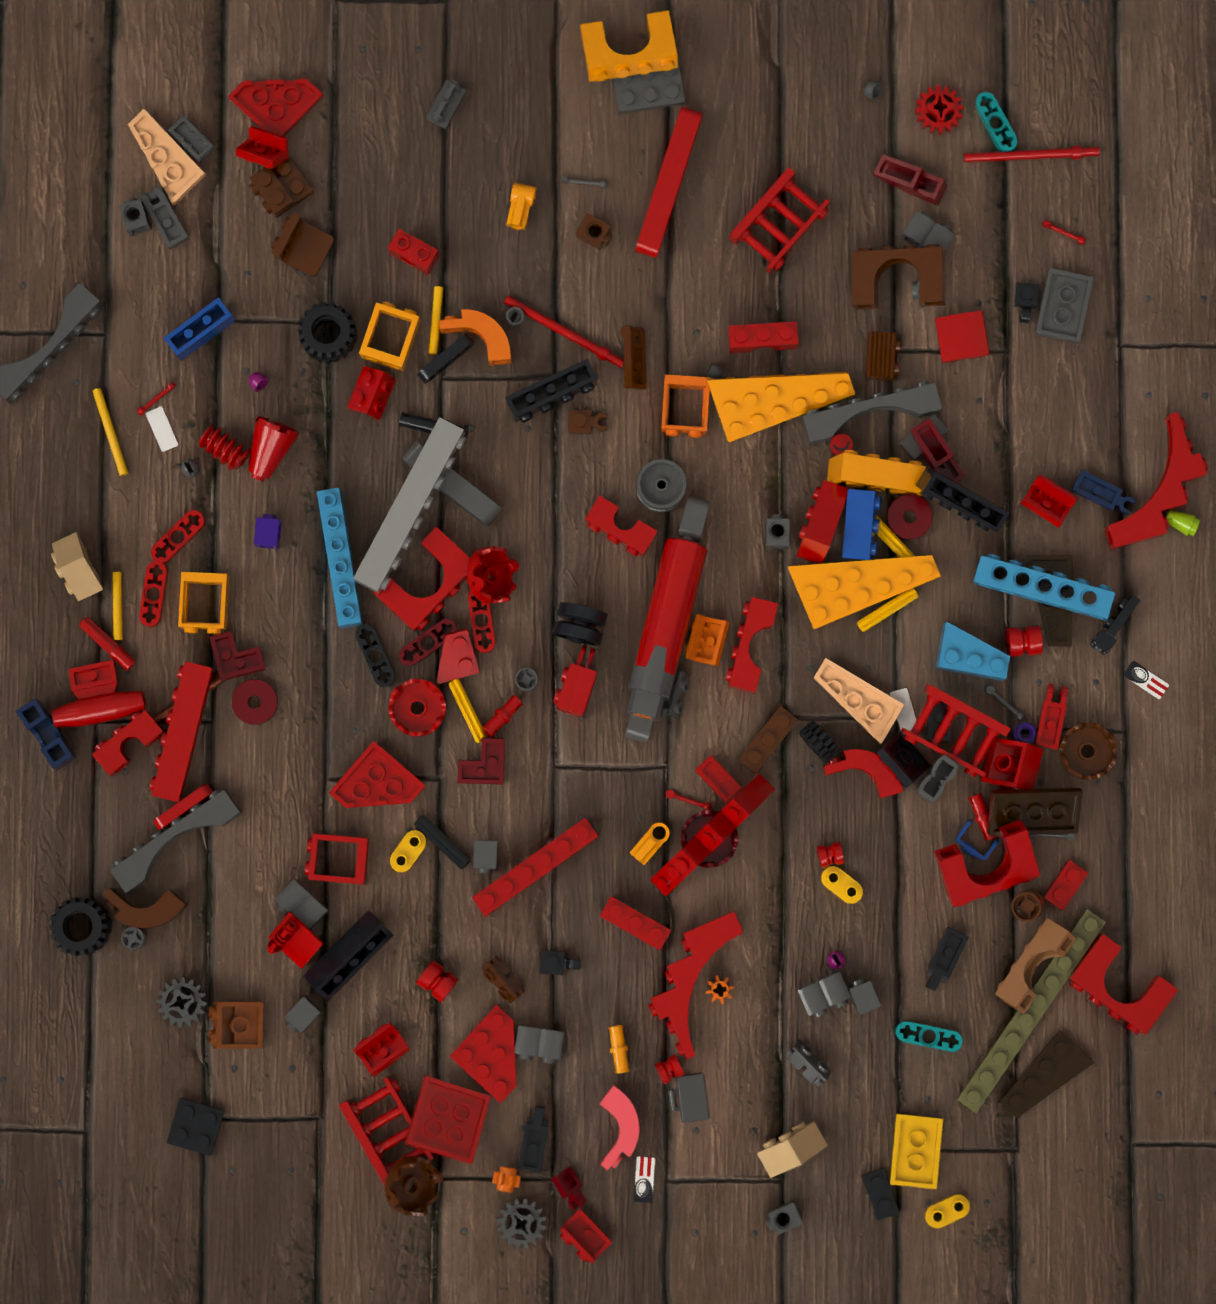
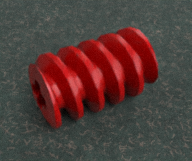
[199,424,251,470]

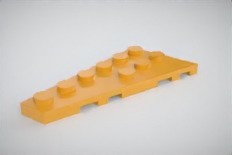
[706,372,855,442]
[788,555,941,630]

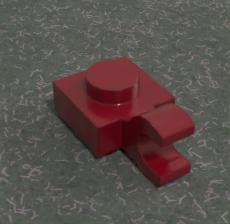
[551,1166,587,1211]

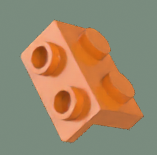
[685,614,730,667]

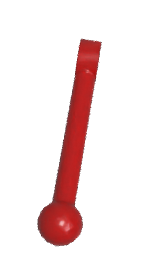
[1042,220,1086,245]
[137,382,176,415]
[666,790,712,810]

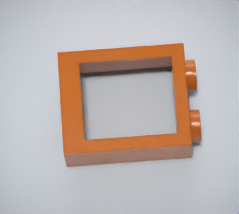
[661,374,710,438]

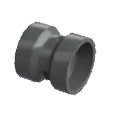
[515,668,538,692]

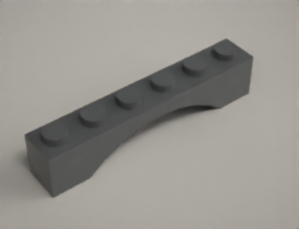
[0,283,104,404]
[802,381,942,446]
[110,789,242,893]

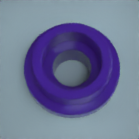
[1013,722,1037,744]

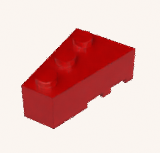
[796,480,849,564]

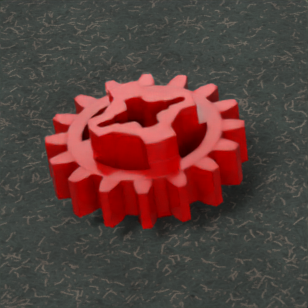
[914,85,964,135]

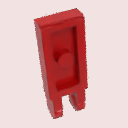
[1034,683,1068,750]

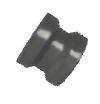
[121,927,147,950]

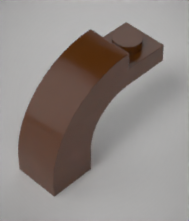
[103,888,189,928]

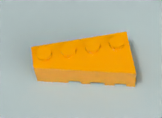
[827,450,926,497]

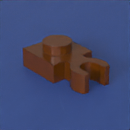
[568,410,607,434]

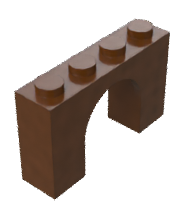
[852,244,946,310]

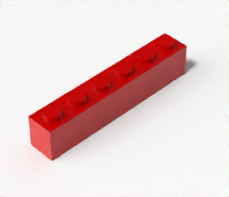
[149,661,214,802]
[472,818,599,917]

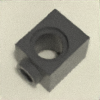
[119,198,152,236]
[765,515,790,549]
[473,840,498,874]
[848,978,881,1015]
[285,996,323,1033]
[765,1200,803,1235]

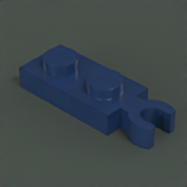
[1071,470,1135,515]

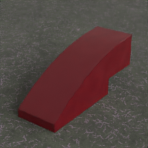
[873,154,948,206]
[910,418,965,482]

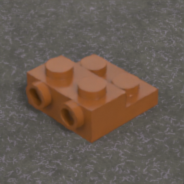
[208,1001,263,1049]

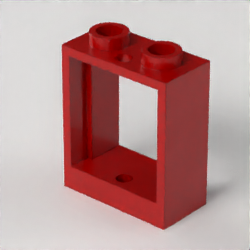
[305,834,370,885]

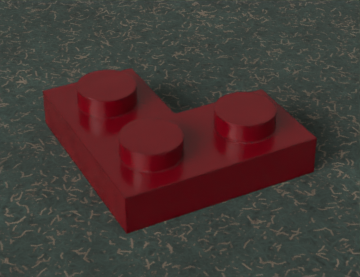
[209,631,266,682]
[457,737,505,785]

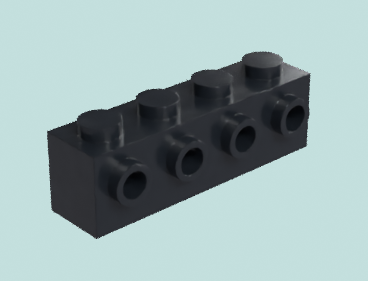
[505,359,597,423]
[915,466,1010,533]
[303,910,394,1001]

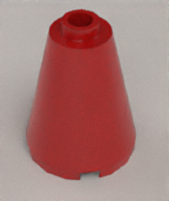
[248,416,299,482]

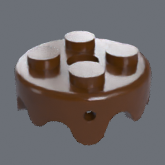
[1058,723,1117,780]
[385,1156,443,1217]

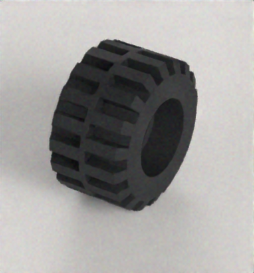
[298,302,357,363]
[49,898,112,956]

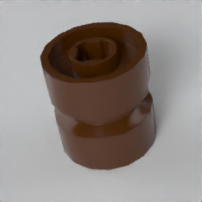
[1011,889,1046,922]

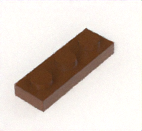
[738,706,798,774]

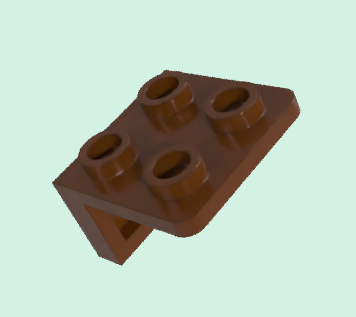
[271,212,334,277]

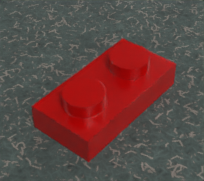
[1044,860,1088,911]

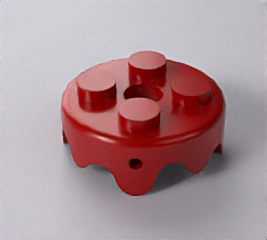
[467,546,520,604]
[388,679,446,737]

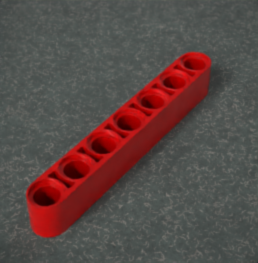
[635,106,703,258]

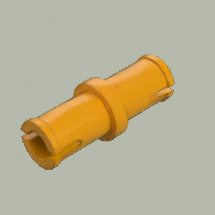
[608,1025,630,1074]

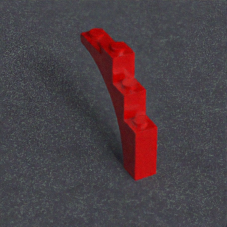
[1105,412,1208,550]
[650,773,776,896]
[648,911,743,1059]

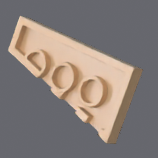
[128,109,206,206]
[814,658,904,745]

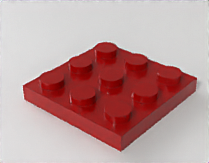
[405,1076,491,1164]

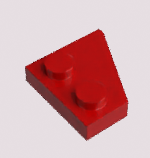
[436,628,480,684]

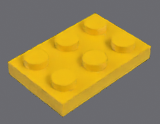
[889,1114,943,1189]

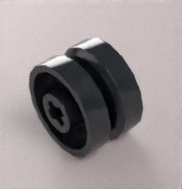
[552,602,608,646]

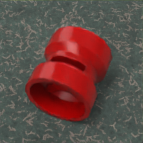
[816,842,844,868]
[654,1054,685,1085]

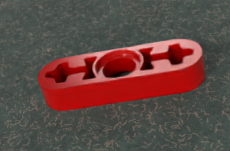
[151,510,206,564]
[139,561,168,627]
[468,590,496,654]
[153,783,213,831]

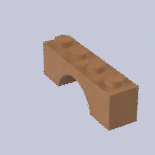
[995,918,1076,1015]

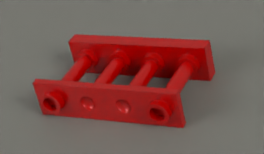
[729,167,830,274]
[901,683,1011,778]
[339,1076,435,1186]

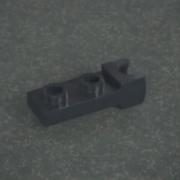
[1090,595,1141,655]

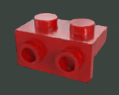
[235,126,289,169]
[347,366,396,420]
[1020,474,1078,528]
[353,1022,411,1077]
[560,1208,612,1264]

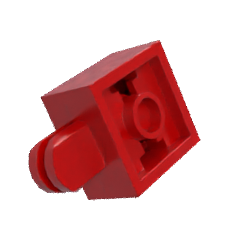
[553,645,597,719]

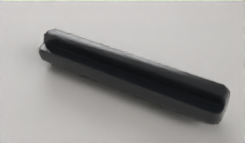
[414,815,470,870]

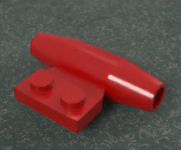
[51,660,146,727]

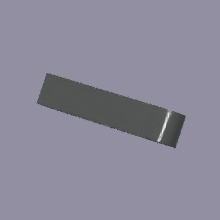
[401,441,502,527]

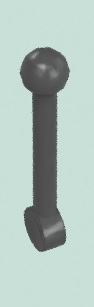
[561,177,608,189]
[985,686,1024,720]
[1029,833,1076,841]

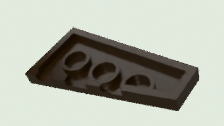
[1026,555,1072,647]
[998,1032,1094,1118]

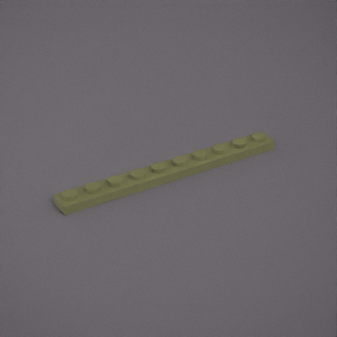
[956,909,1106,1113]

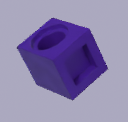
[254,514,282,549]

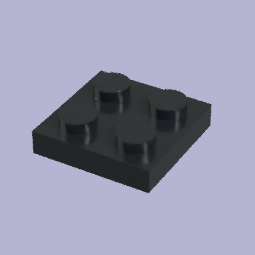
[877,731,931,787]
[167,1098,225,1156]

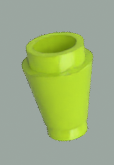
[1166,510,1201,537]

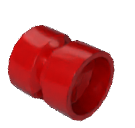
[1006,625,1043,657]
[416,960,459,1003]

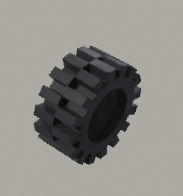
[799,720,840,763]

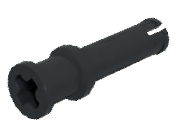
[399,412,469,445]

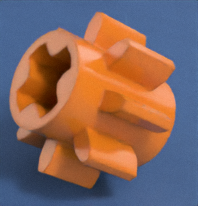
[705,975,734,1004]
[492,1166,521,1193]

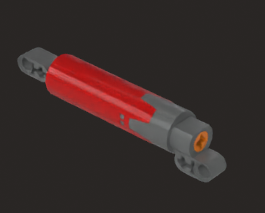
[625,496,710,743]

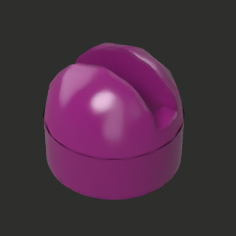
[248,372,269,392]
[827,951,846,969]

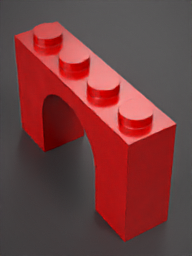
[373,527,470,632]
[934,820,1040,907]
[1068,934,1178,1035]

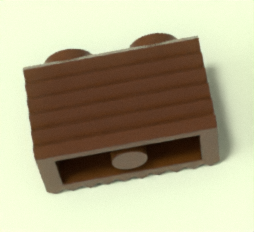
[865,331,900,381]

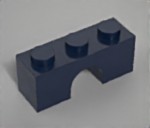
[15,698,77,770]

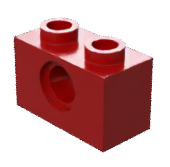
[388,229,440,276]

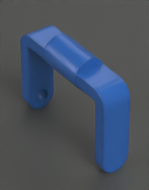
[955,820,999,860]

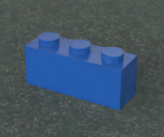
[164,297,235,361]
[842,489,882,560]

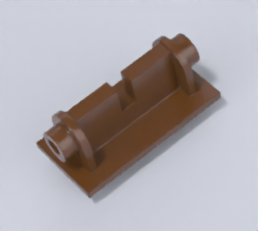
[482,956,525,1004]

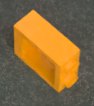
[359,302,421,372]
[178,572,230,634]

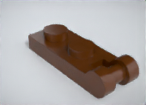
[620,325,646,390]

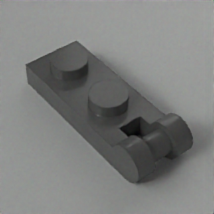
[139,185,189,250]

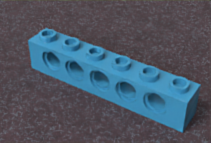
[317,488,363,629]
[974,553,1116,621]

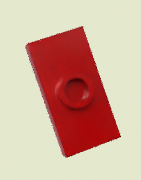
[694,755,743,804]

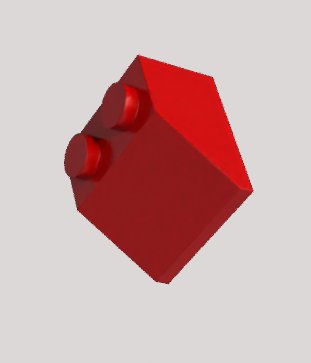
[980,738,1044,790]

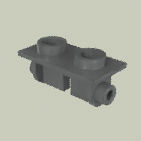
[426,80,466,129]
[661,671,690,720]
[785,1040,831,1087]

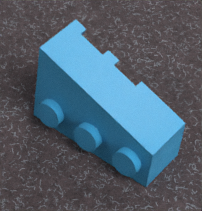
[935,621,1010,681]

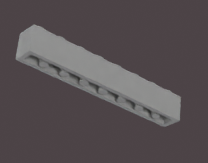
[353,417,466,594]

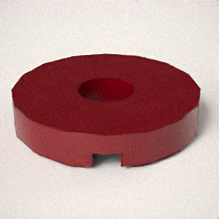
[887,494,933,540]
[232,679,278,725]

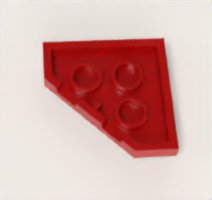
[228,79,323,137]
[329,741,426,808]
[450,1005,517,1104]

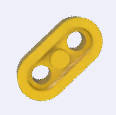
[390,830,427,872]
[821,866,863,904]
[925,1194,970,1228]

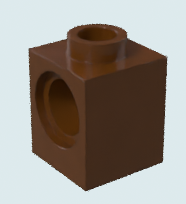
[576,213,612,250]

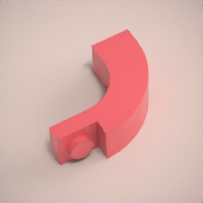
[599,1084,639,1170]

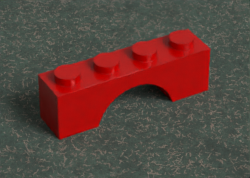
[725,597,778,694]

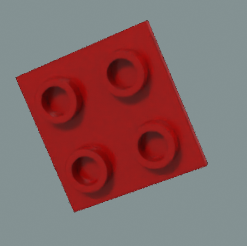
[267,911,324,969]

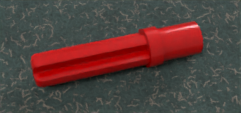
[79,617,137,671]

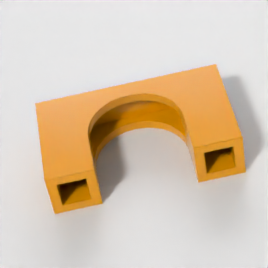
[580,10,678,82]

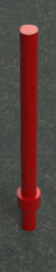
[964,146,1100,163]
[504,295,624,369]

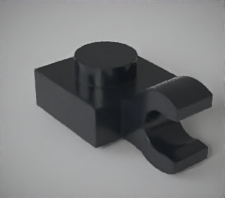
[1014,282,1039,323]
[540,950,581,975]

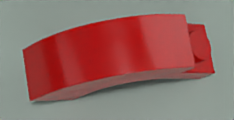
[822,749,903,799]

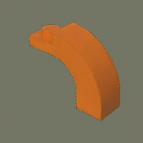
[439,309,512,365]

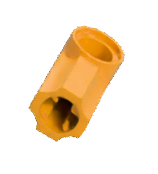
[506,182,537,230]
[629,822,670,865]

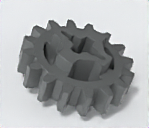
[156,977,208,1028]
[496,1197,547,1249]

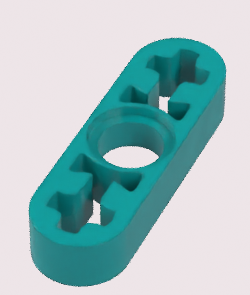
[975,92,1017,152]
[895,1021,963,1052]

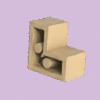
[51,532,103,601]
[757,1121,828,1178]

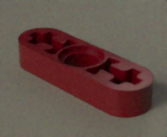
[399,619,457,667]

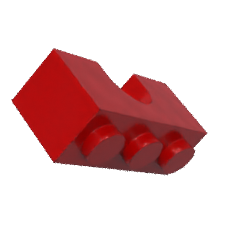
[728,321,799,353]
[585,495,658,557]
[92,710,165,777]
[600,896,671,950]

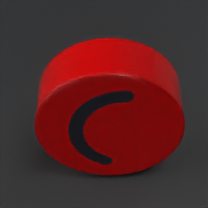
[830,434,853,456]

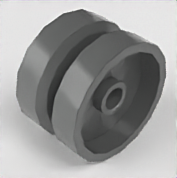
[636,459,687,513]

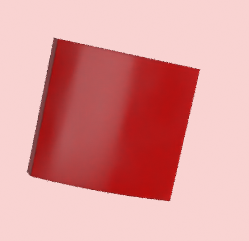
[935,311,990,363]

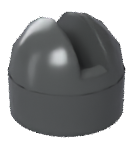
[863,81,882,100]
[505,307,524,326]
[705,362,724,379]
[181,459,200,478]

